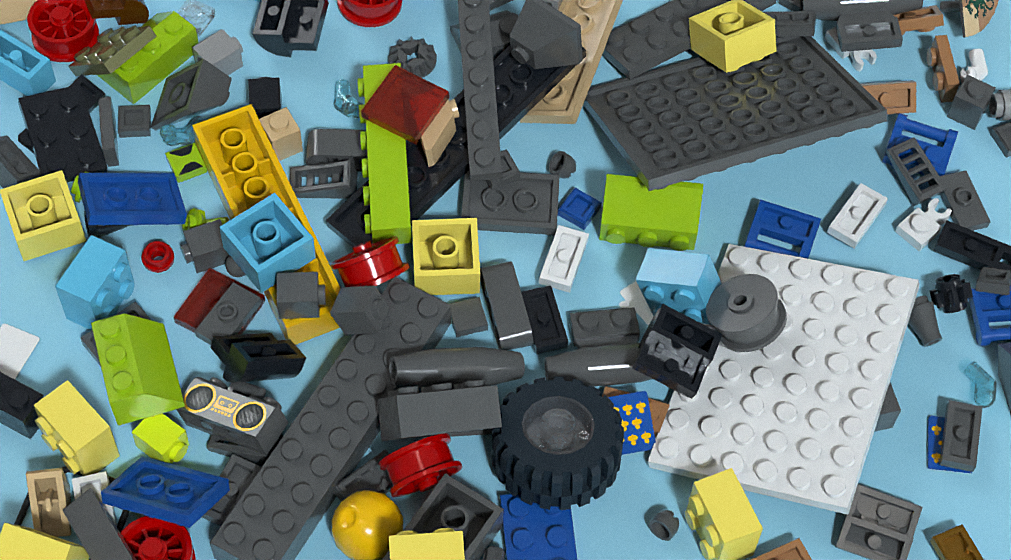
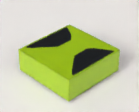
[165,143,207,183]

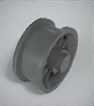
[706,274,787,352]

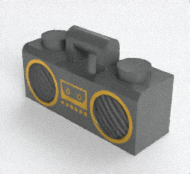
[176,376,288,455]

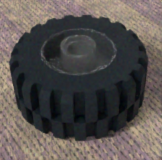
[491,376,624,510]

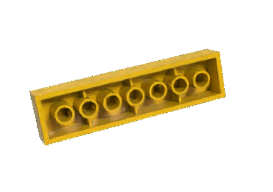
[192,104,341,345]

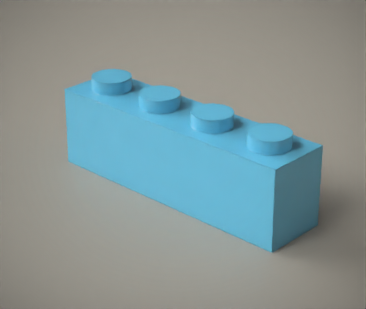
[0,29,56,96]

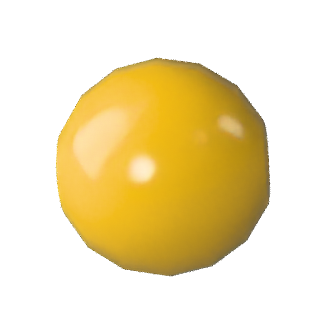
[332,490,403,560]

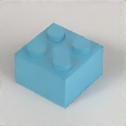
[219,193,316,293]
[55,235,135,330]
[636,248,722,325]

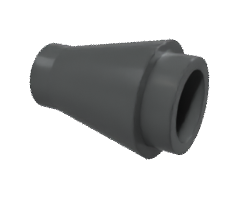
[908,296,942,347]

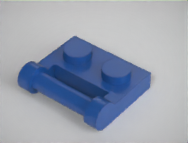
[882,113,958,176]
[744,199,821,259]
[968,289,1011,346]

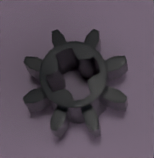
[929,274,973,313]

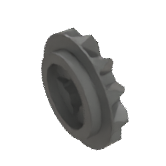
[388,36,437,79]

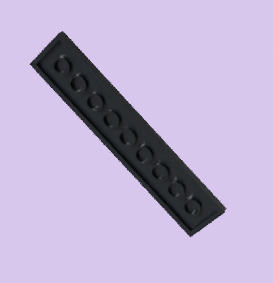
[326,45,586,247]

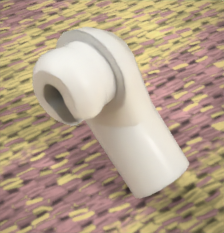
[960,49,988,83]

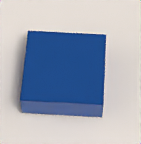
[558,188,602,230]

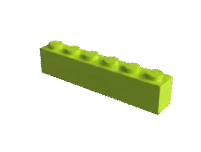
[358,63,412,244]

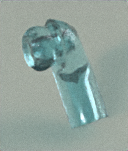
[334,79,363,119]
[159,115,205,146]
[963,361,997,408]

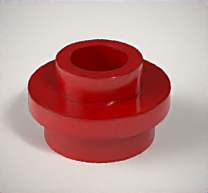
[141,241,175,273]

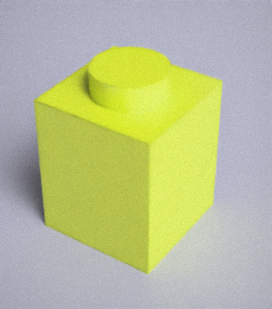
[132,413,189,464]

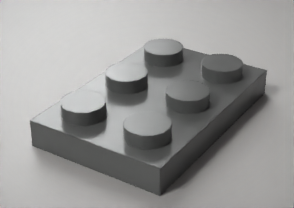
[461,169,560,235]

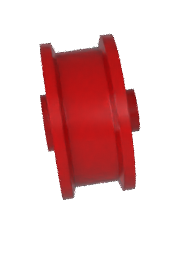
[27,0,99,62]
[337,0,402,27]
[330,236,410,287]
[379,433,463,497]
[121,516,196,560]

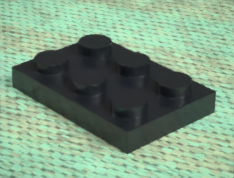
[18,85,108,182]

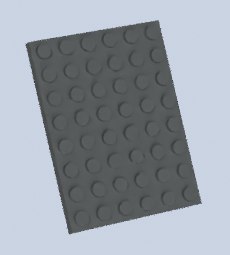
[583,36,887,191]

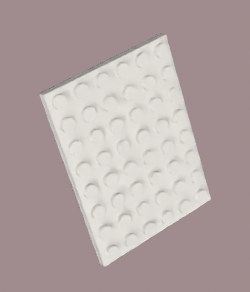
[648,244,919,515]

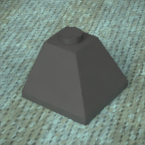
[509,0,583,69]
[151,59,232,131]

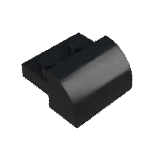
[252,0,329,58]
[632,304,722,399]
[210,333,306,383]

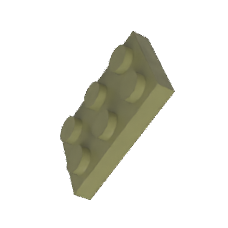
[68,25,156,76]

